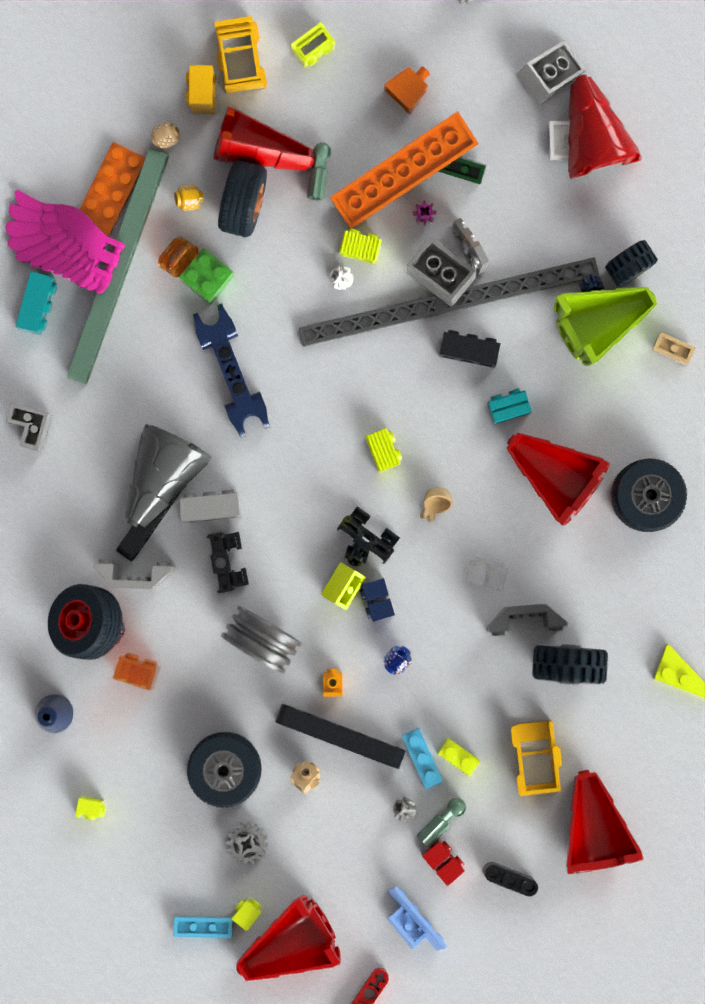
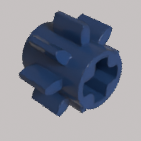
[579,274,604,292]

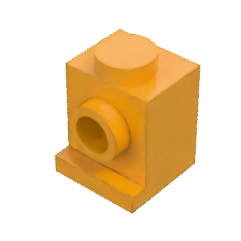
[323,668,343,697]

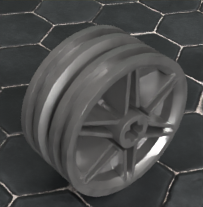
[220,605,302,674]

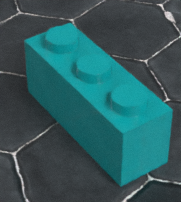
[15,271,57,335]

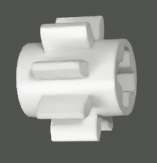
[330,266,354,290]

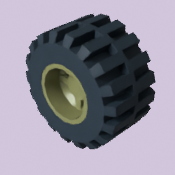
[605,240,658,287]

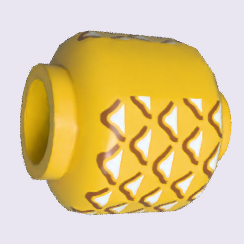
[174,185,204,211]

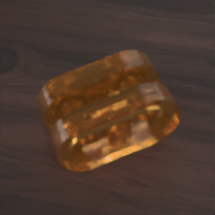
[158,237,199,277]

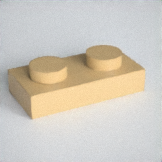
[652,332,696,366]

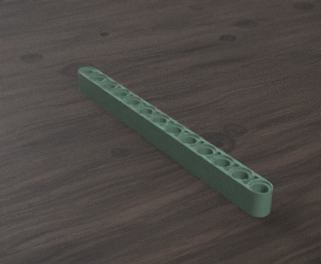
[67,148,169,384]

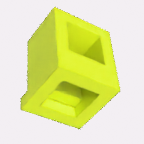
[75,796,106,820]

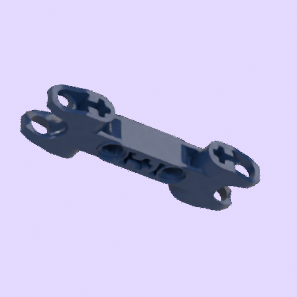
[193,303,270,438]

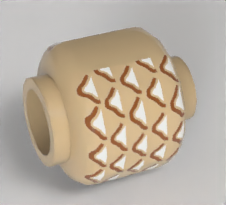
[151,121,180,150]

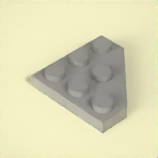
[452,218,489,275]

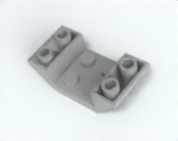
[93,560,175,589]

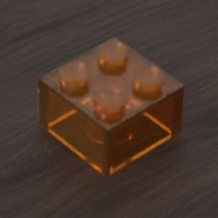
[112,652,161,691]

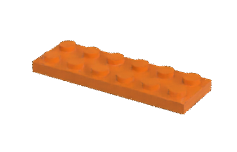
[79,142,145,237]

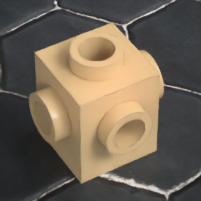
[290,760,320,795]

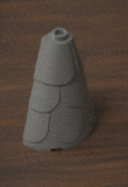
[125,424,211,528]

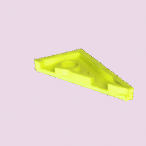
[654,644,705,698]

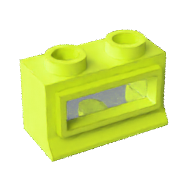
[291,22,335,67]

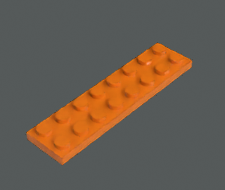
[330,111,479,229]

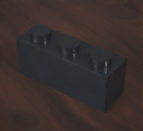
[439,330,501,368]

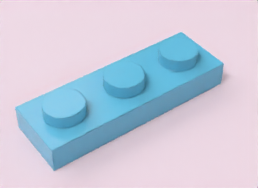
[402,728,443,789]
[173,916,233,938]

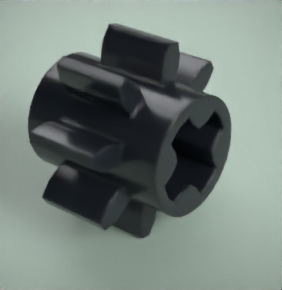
[344,543,369,567]

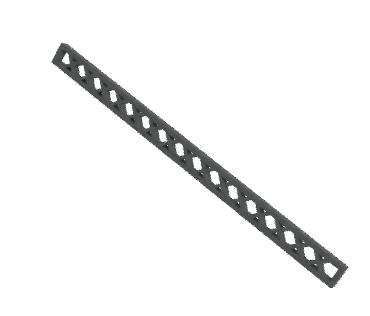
[299,257,599,347]

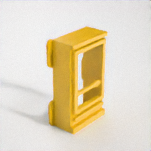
[214,16,267,94]
[511,720,562,796]

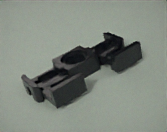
[337,506,400,564]
[207,532,249,593]

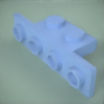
[387,886,447,951]

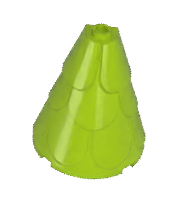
[554,287,657,366]

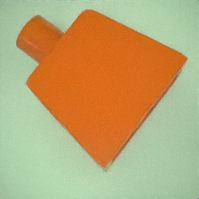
[384,66,430,115]

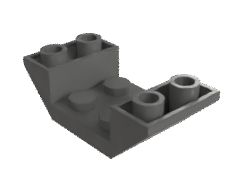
[487,604,568,636]

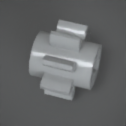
[393,797,417,823]

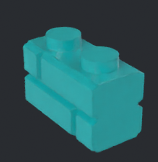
[487,388,532,424]

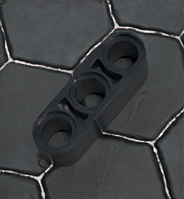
[483,862,538,897]

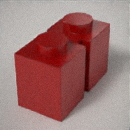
[421,839,465,887]

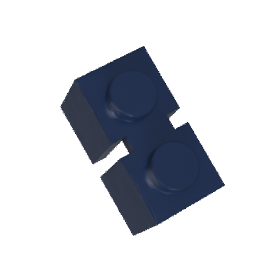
[359,578,395,622]

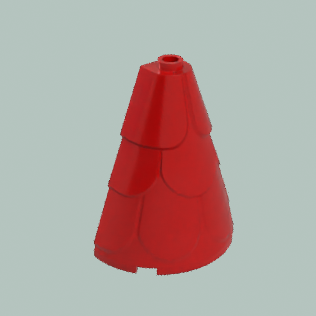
[568,74,642,179]
[213,106,315,171]
[506,433,610,526]
[566,770,644,875]
[236,895,341,981]

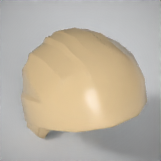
[420,487,453,523]

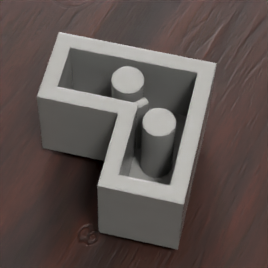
[6,403,52,452]

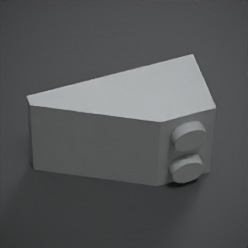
[516,40,586,105]

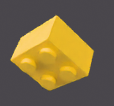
[186,65,215,114]

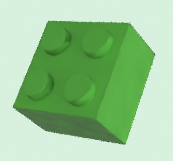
[179,248,234,305]

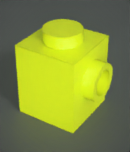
[232,898,262,931]

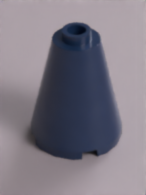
[35,695,73,733]

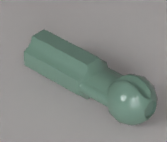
[307,142,331,201]
[417,798,466,848]

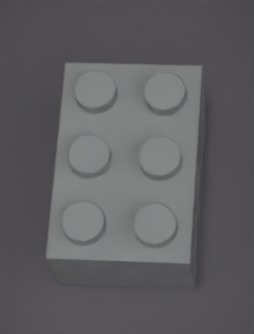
[407,237,476,307]
[179,490,242,523]

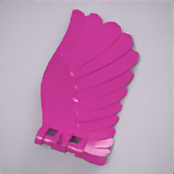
[5,189,125,294]

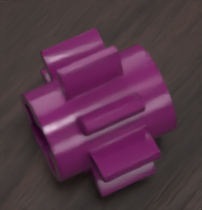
[413,200,437,226]

